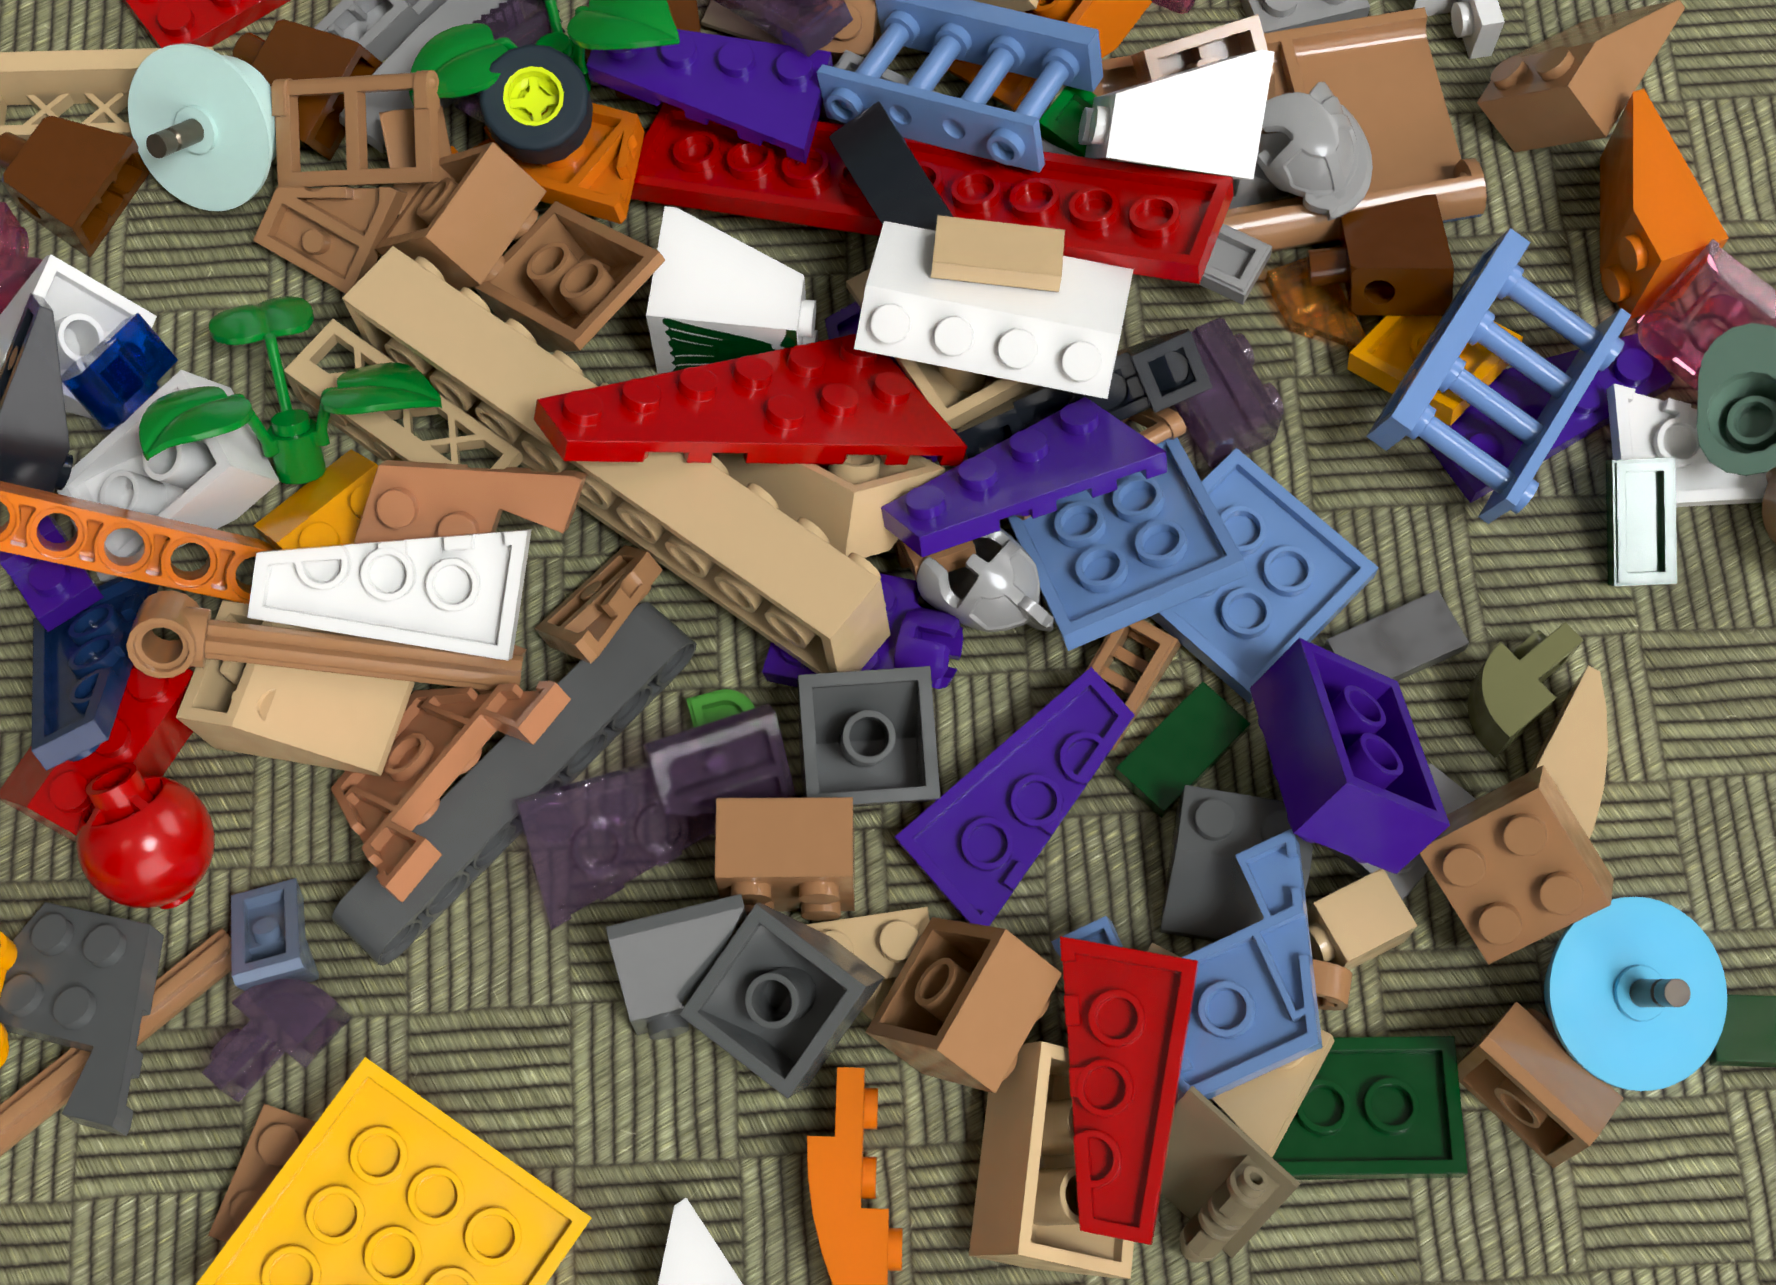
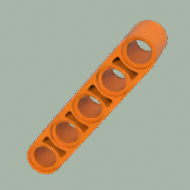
[0,481,275,604]

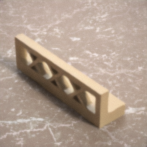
[0,47,214,140]
[284,319,523,469]

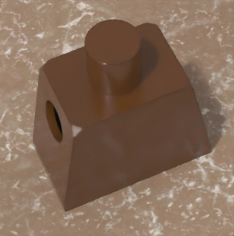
[232,19,382,161]
[0,116,150,258]
[1307,194,1454,316]

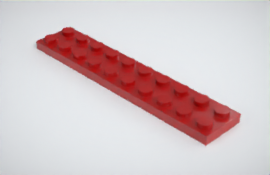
[631,103,1234,284]

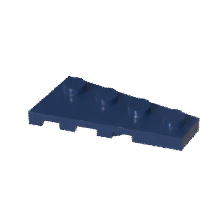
[31,576,159,771]

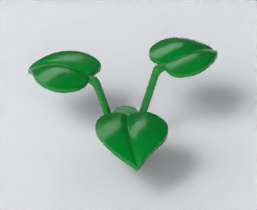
[409,0,680,106]
[139,296,442,484]

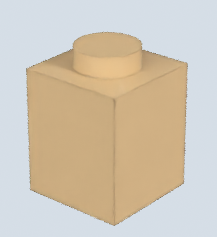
[1307,869,1417,970]

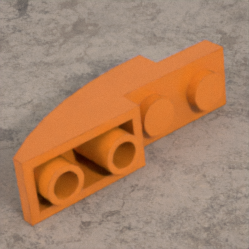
[807,1067,903,1285]

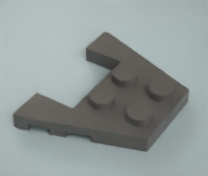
[0,902,164,1136]

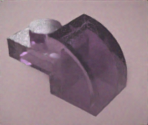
[202,979,352,1102]

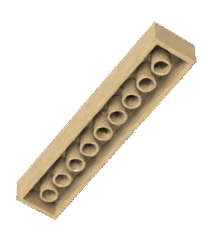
[342,246,891,674]

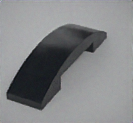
[829,101,954,231]
[956,328,1213,459]

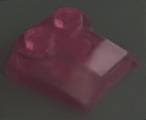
[1637,239,1776,391]

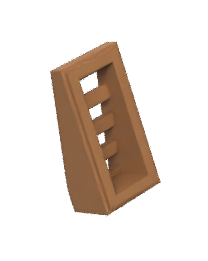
[1085,620,1181,751]

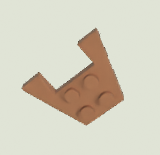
[354,460,587,694]
[331,681,571,903]

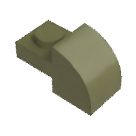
[1467,622,1584,758]

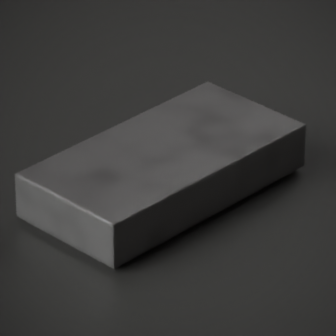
[1323,590,1469,681]

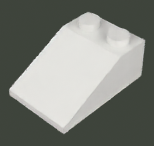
[56,370,280,582]

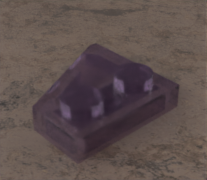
[643,704,796,816]

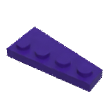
[586,29,833,164]
[1423,333,1675,503]
[881,397,1167,557]
[895,667,1135,926]

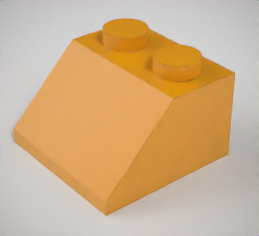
[253,449,378,550]

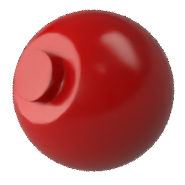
[76,764,215,909]

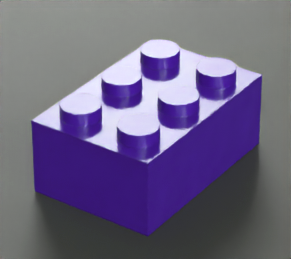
[1250,638,1450,874]

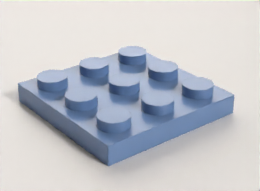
[1006,437,1248,651]
[1150,448,1379,704]

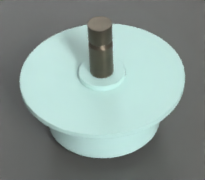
[128,43,277,211]

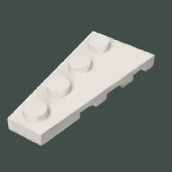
[247,529,532,661]

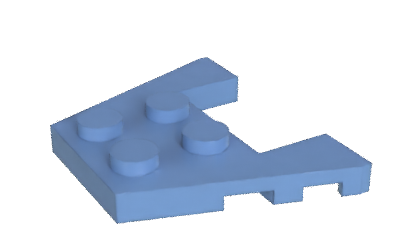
[1051,829,1323,1100]

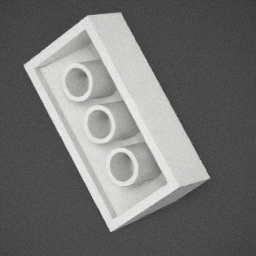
[854,221,1134,399]

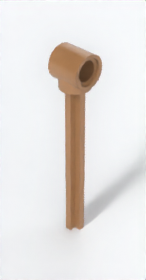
[126,590,523,691]
[0,928,231,1157]

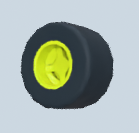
[479,44,593,165]

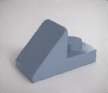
[231,878,319,996]

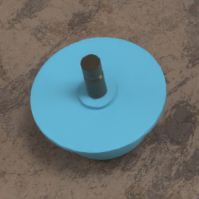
[1544,897,1727,1091]

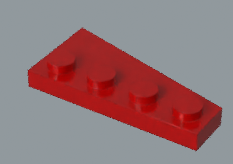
[1060,936,1199,1245]

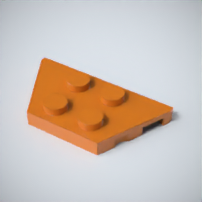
[451,103,645,224]

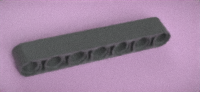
[332,602,697,966]

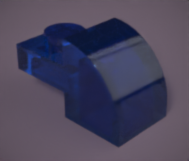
[61,312,178,430]

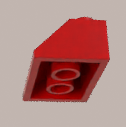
[0,665,194,843]

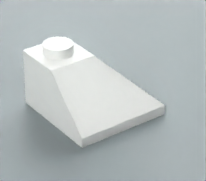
[0,254,157,422]

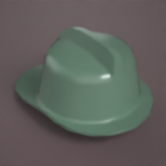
[1696,323,1776,476]

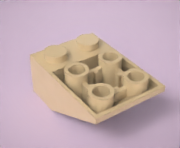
[176,601,415,777]

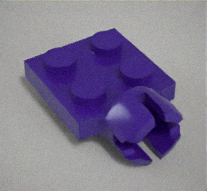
[762,574,963,689]

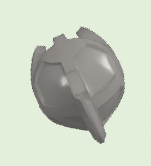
[1256,82,1373,221]
[917,528,1054,632]

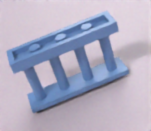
[817,0,1104,173]
[1366,228,1631,524]

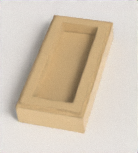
[931,215,1065,292]

